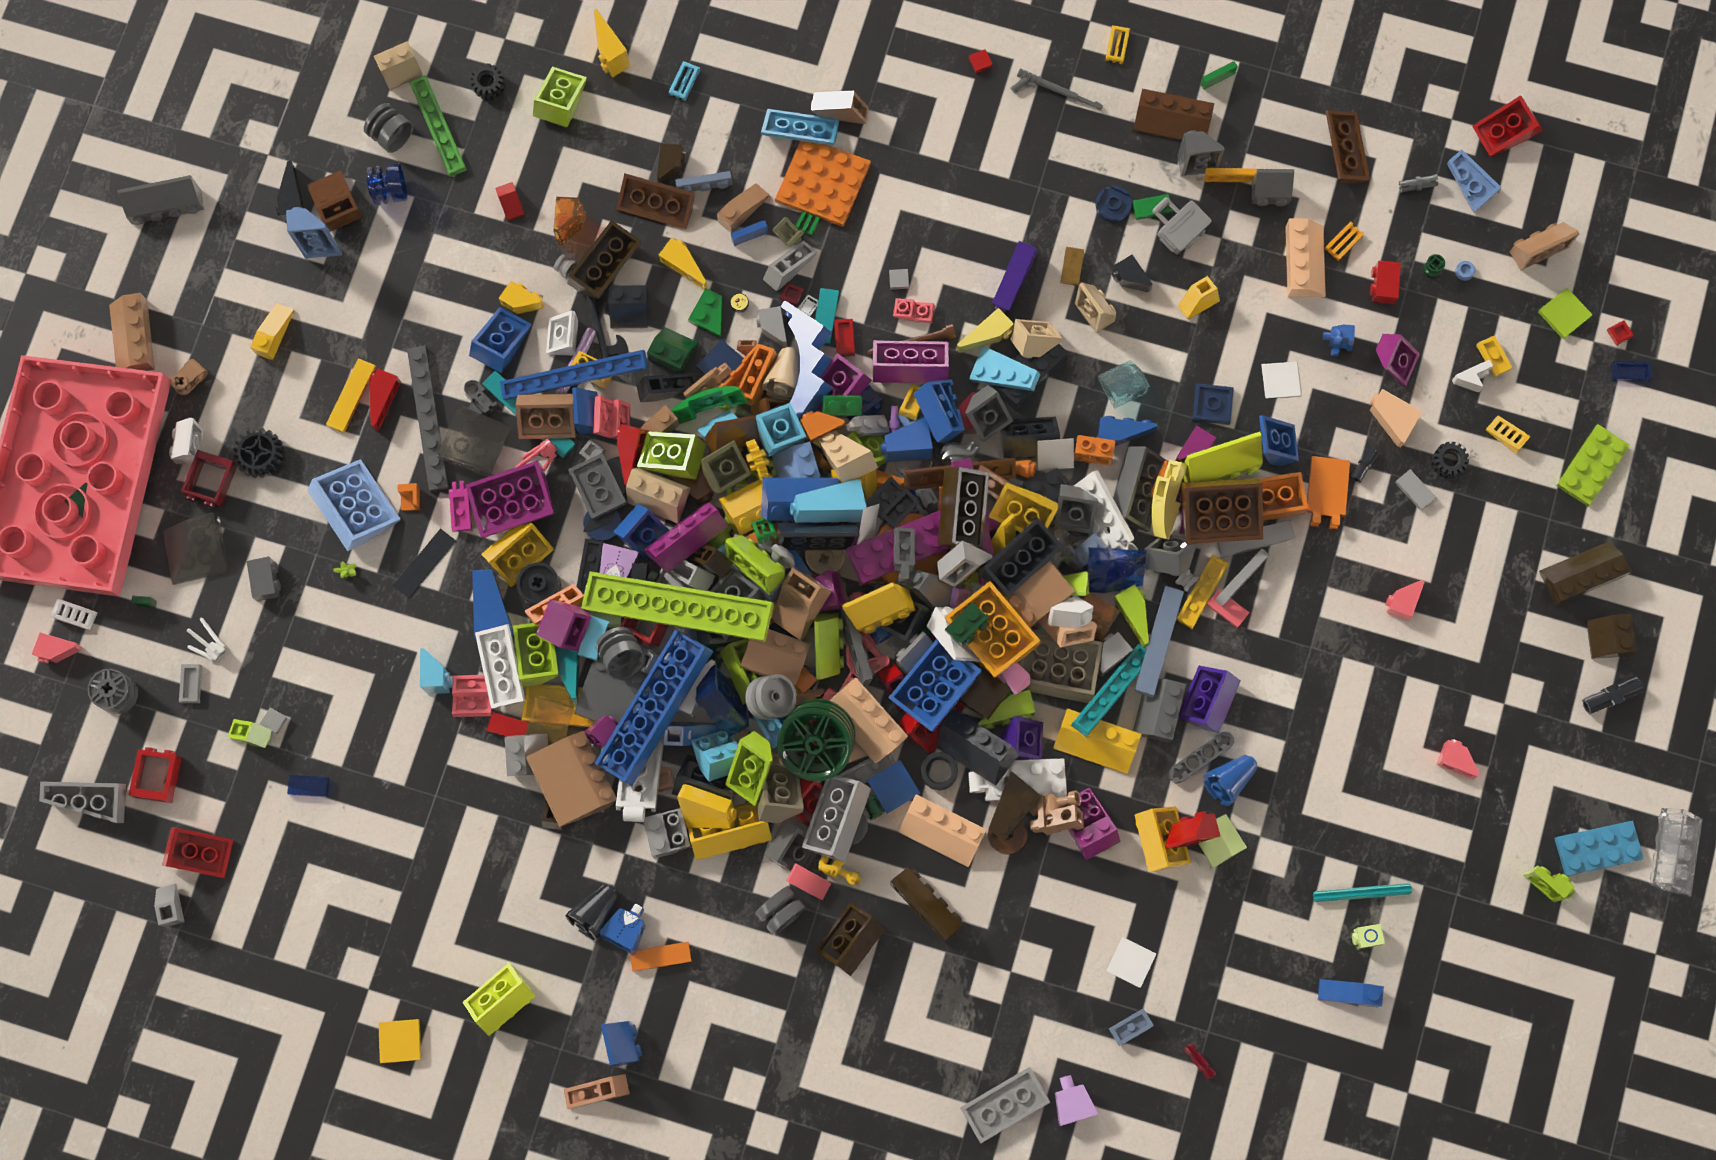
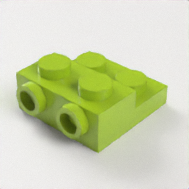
[1523,866,1576,902]

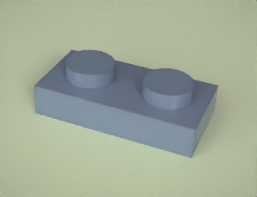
[1066,533,1108,572]
[1109,1008,1154,1046]

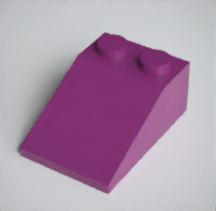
[818,353,872,417]

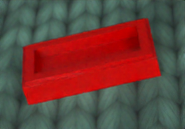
[834,319,855,357]
[486,712,530,737]

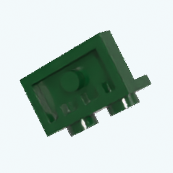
[944,602,990,647]

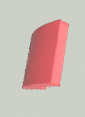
[593,396,631,439]
[452,675,492,717]

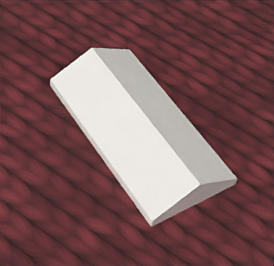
[475,624,525,708]

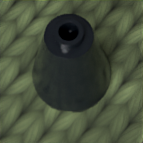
[565,884,618,940]

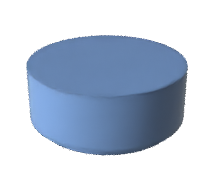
[1455,261,1475,281]

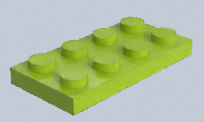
[1556,424,1630,507]

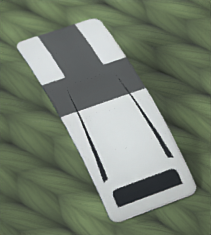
[798,295,818,317]

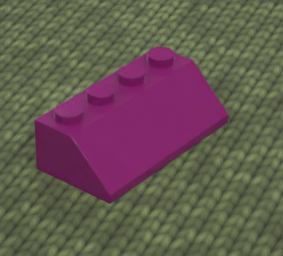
[873,341,949,384]

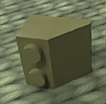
[701,441,751,493]

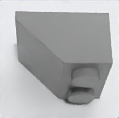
[505,734,549,777]

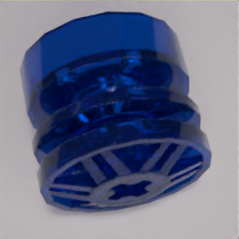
[367,163,407,206]

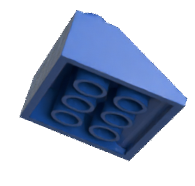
[888,639,982,732]

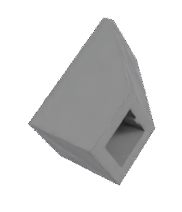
[154,884,185,927]

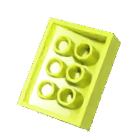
[1183,432,1262,482]

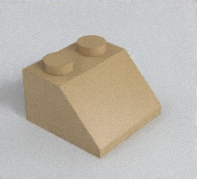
[1010,319,1062,358]

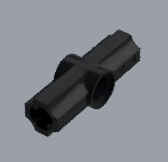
[1582,676,1644,715]

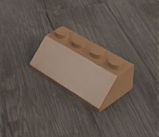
[109,293,155,371]

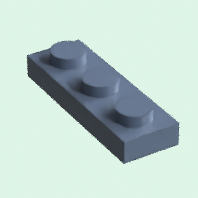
[676,171,732,192]

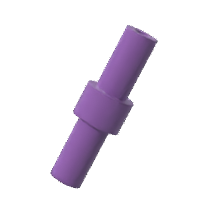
[889,406,900,433]

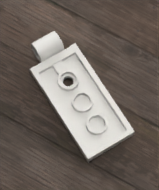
[1074,470,1138,565]
[616,734,664,822]
[969,759,1067,801]

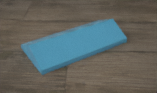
[761,109,839,146]

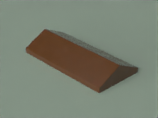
[1325,110,1370,184]
[616,173,695,229]

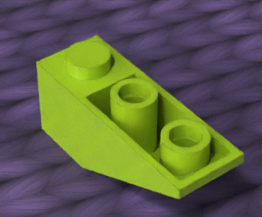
[978,690,1036,730]

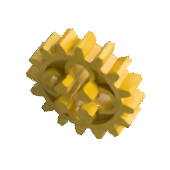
[746,439,769,481]

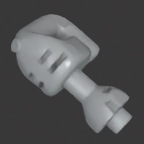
[757,539,795,569]

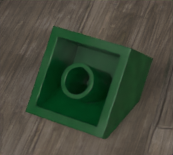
[646,327,699,374]

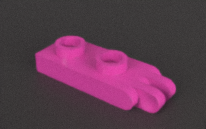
[449,481,472,533]

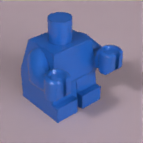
[1322,324,1355,357]

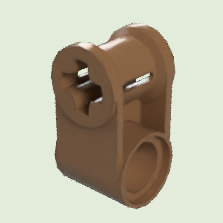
[171,359,208,395]

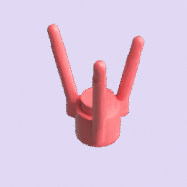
[515,438,558,472]

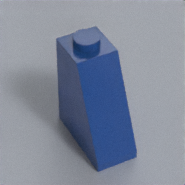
[881,417,932,462]

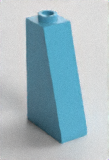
[790,479,867,523]

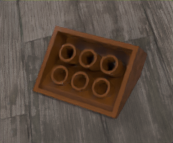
[1181,478,1263,544]

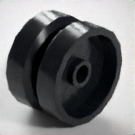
[516,562,562,607]

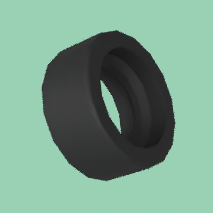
[921,752,958,791]

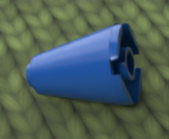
[1203,755,1257,806]

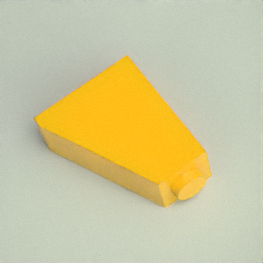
[677,784,737,828]

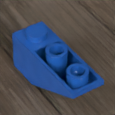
[1098,416,1157,446]
[663,722,724,746]

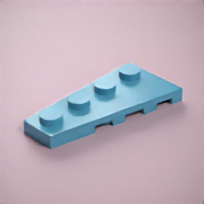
[969,346,1040,391]

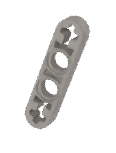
[1215,548,1270,607]

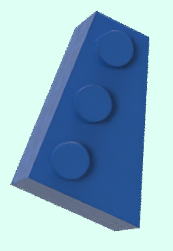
[913,380,964,443]

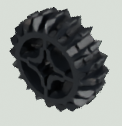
[232,428,285,478]

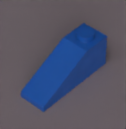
[1318,979,1384,1008]

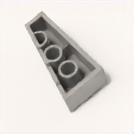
[39,782,126,823]

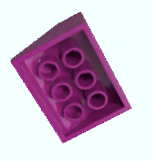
[466,460,554,538]
[644,503,728,573]

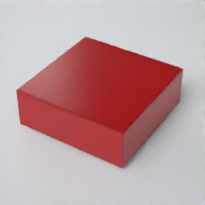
[968,49,993,73]
[1606,320,1634,346]

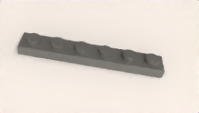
[837,573,873,687]

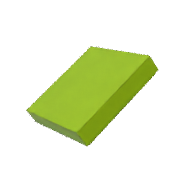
[1538,288,1592,339]

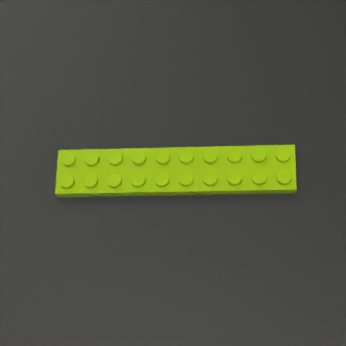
[581,572,774,642]

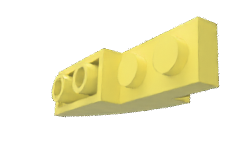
[1152,460,1187,540]

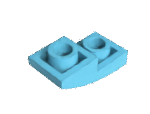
[578,616,610,661]

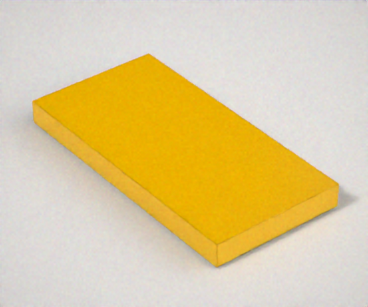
[522,684,595,728]

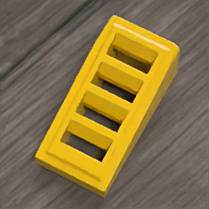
[1486,416,1530,454]

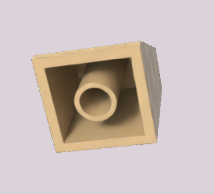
[374,41,423,90]

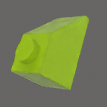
[227,719,272,748]

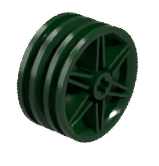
[777,699,856,781]

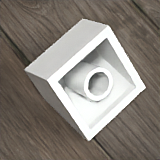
[169,418,204,465]

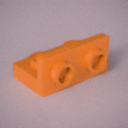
[1074,435,1115,466]

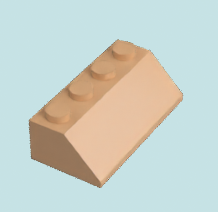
[1286,219,1326,297]
[829,678,908,764]
[898,794,987,868]

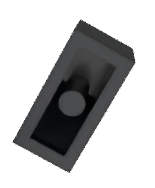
[1112,254,1153,292]

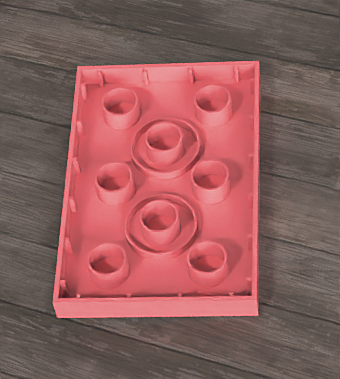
[0,355,171,597]

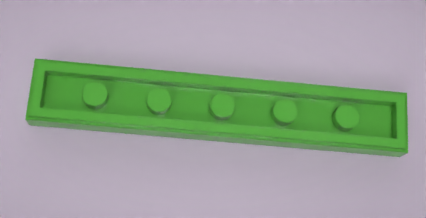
[409,75,467,177]

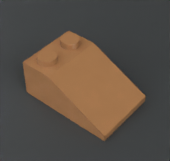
[1005,561,1075,628]

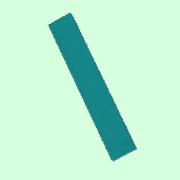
[482,371,576,459]
[1071,644,1147,737]

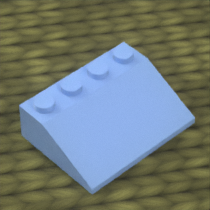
[308,459,400,551]

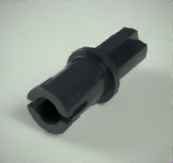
[1351,447,1379,483]

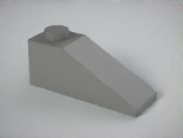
[763,240,817,291]

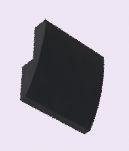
[865,476,920,529]

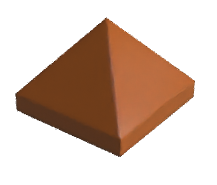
[737,340,757,356]

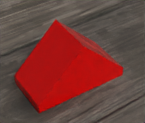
[495,182,525,221]

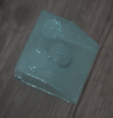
[1097,360,1150,409]

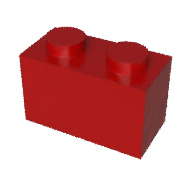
[1370,260,1401,304]

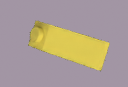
[957,308,1014,353]

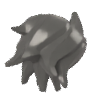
[940,440,980,466]

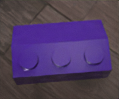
[1178,665,1241,733]

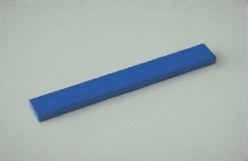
[500,350,648,401]

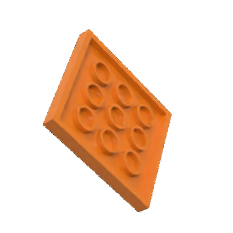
[775,141,871,227]

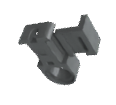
[461,380,497,425]
[911,488,938,516]

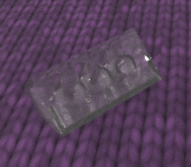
[1650,808,1702,896]

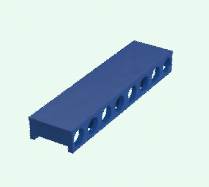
[595,630,713,786]

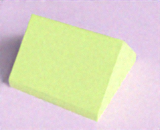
[1199,814,1247,868]

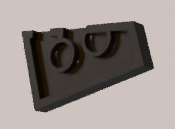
[988,771,1041,841]

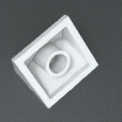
[546,311,578,356]

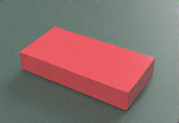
[1207,589,1250,628]

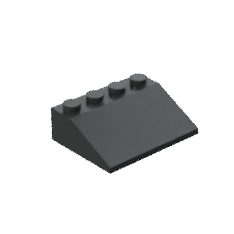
[574,656,654,728]

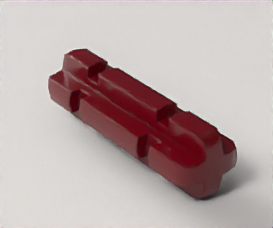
[1184,1043,1216,1080]

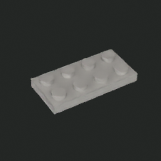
[960,1067,1050,1144]

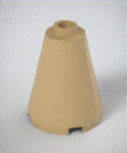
[762,347,799,400]

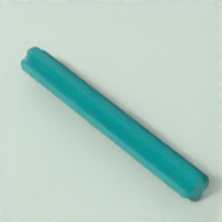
[1313,883,1412,902]

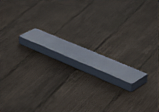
[1134,586,1184,697]

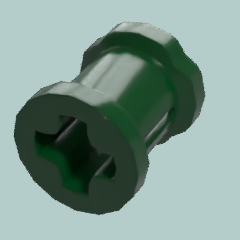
[865,795,885,821]

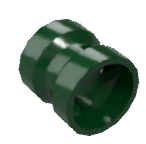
[1423,254,1446,278]

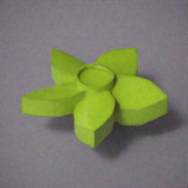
[334,562,356,578]

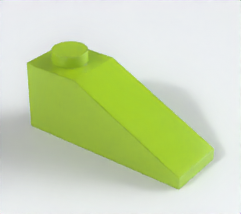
[1114,585,1149,648]

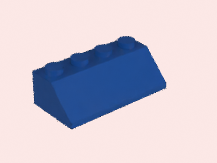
[761,478,839,521]

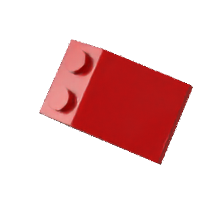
[1472,95,1543,157]
[162,827,233,878]

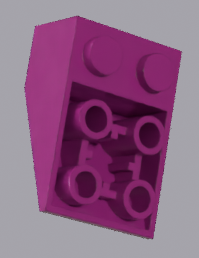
[1061,787,1121,860]

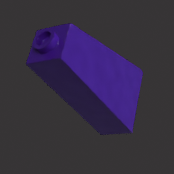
[992,241,1038,313]

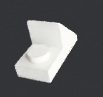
[1452,359,1493,392]

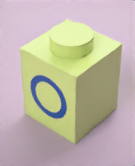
[1352,924,1385,949]

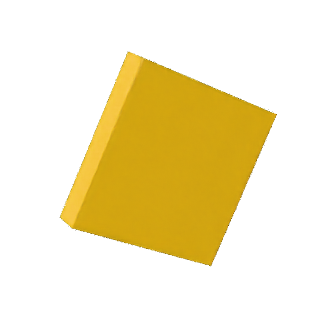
[379,1019,421,1063]

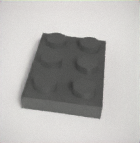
[568,453,627,520]

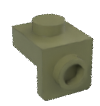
[772,217,804,246]

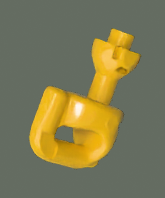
[818,855,862,886]

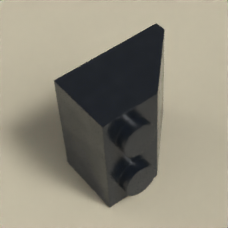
[608,285,648,329]

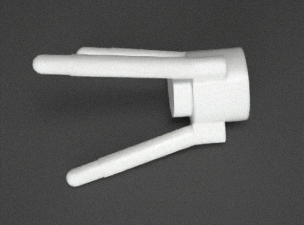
[187,618,226,662]

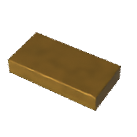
[1060,247,1084,286]

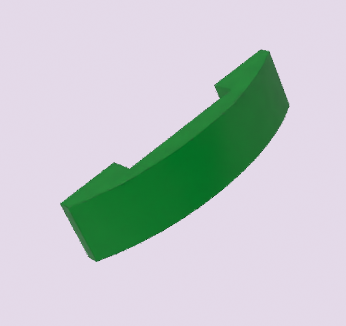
[671,386,748,424]

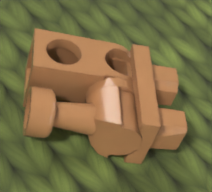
[1030,790,1084,835]

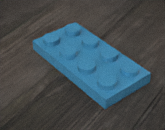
[1554,821,1644,876]

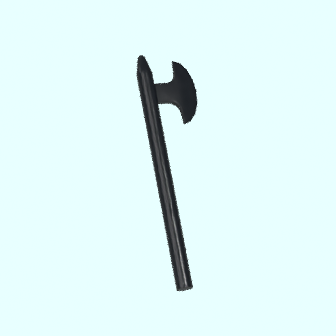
[587,296,629,359]

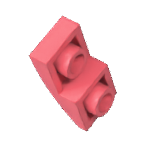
[893,299,935,323]
[786,864,831,900]

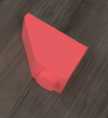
[1385,580,1425,620]
[32,633,82,664]
[1436,739,1479,779]

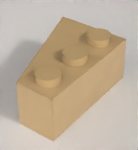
[818,431,878,483]

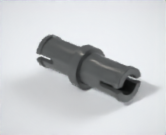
[1399,174,1438,193]

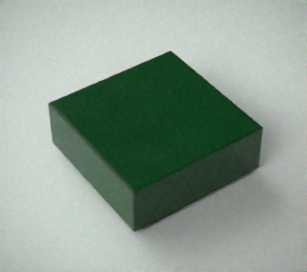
[131,595,157,608]

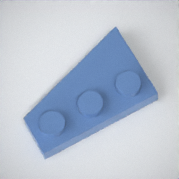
[1447,149,1501,213]

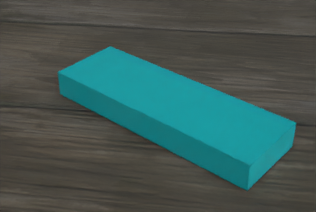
[815,288,839,345]

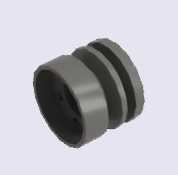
[364,103,413,153]
[596,627,646,680]
[87,669,138,714]

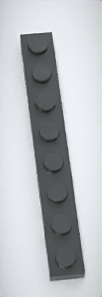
[407,345,449,492]

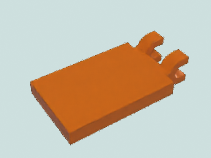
[1307,456,1350,529]

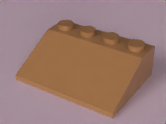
[526,731,617,827]

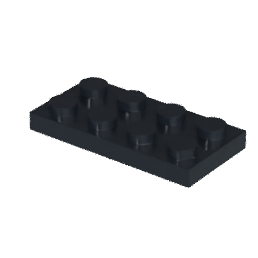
[1023,468,1089,548]

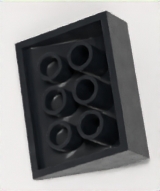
[776,521,860,551]

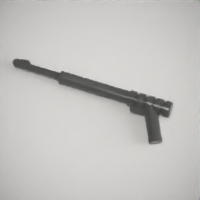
[1010,68,1103,110]

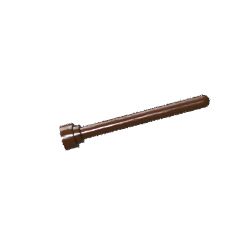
[867,324,956,356]

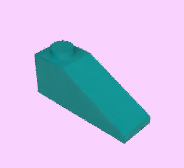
[555,645,580,705]

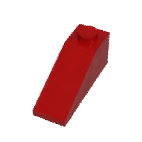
[369,368,401,432]
[617,425,649,485]

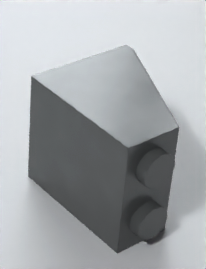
[895,568,966,612]

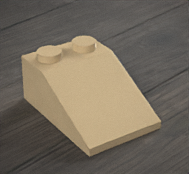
[1075,283,1116,333]

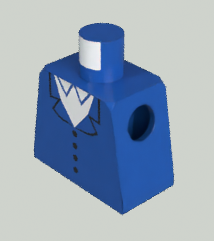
[599,904,646,956]

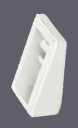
[51,599,97,630]

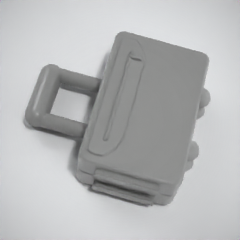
[1153,198,1211,255]

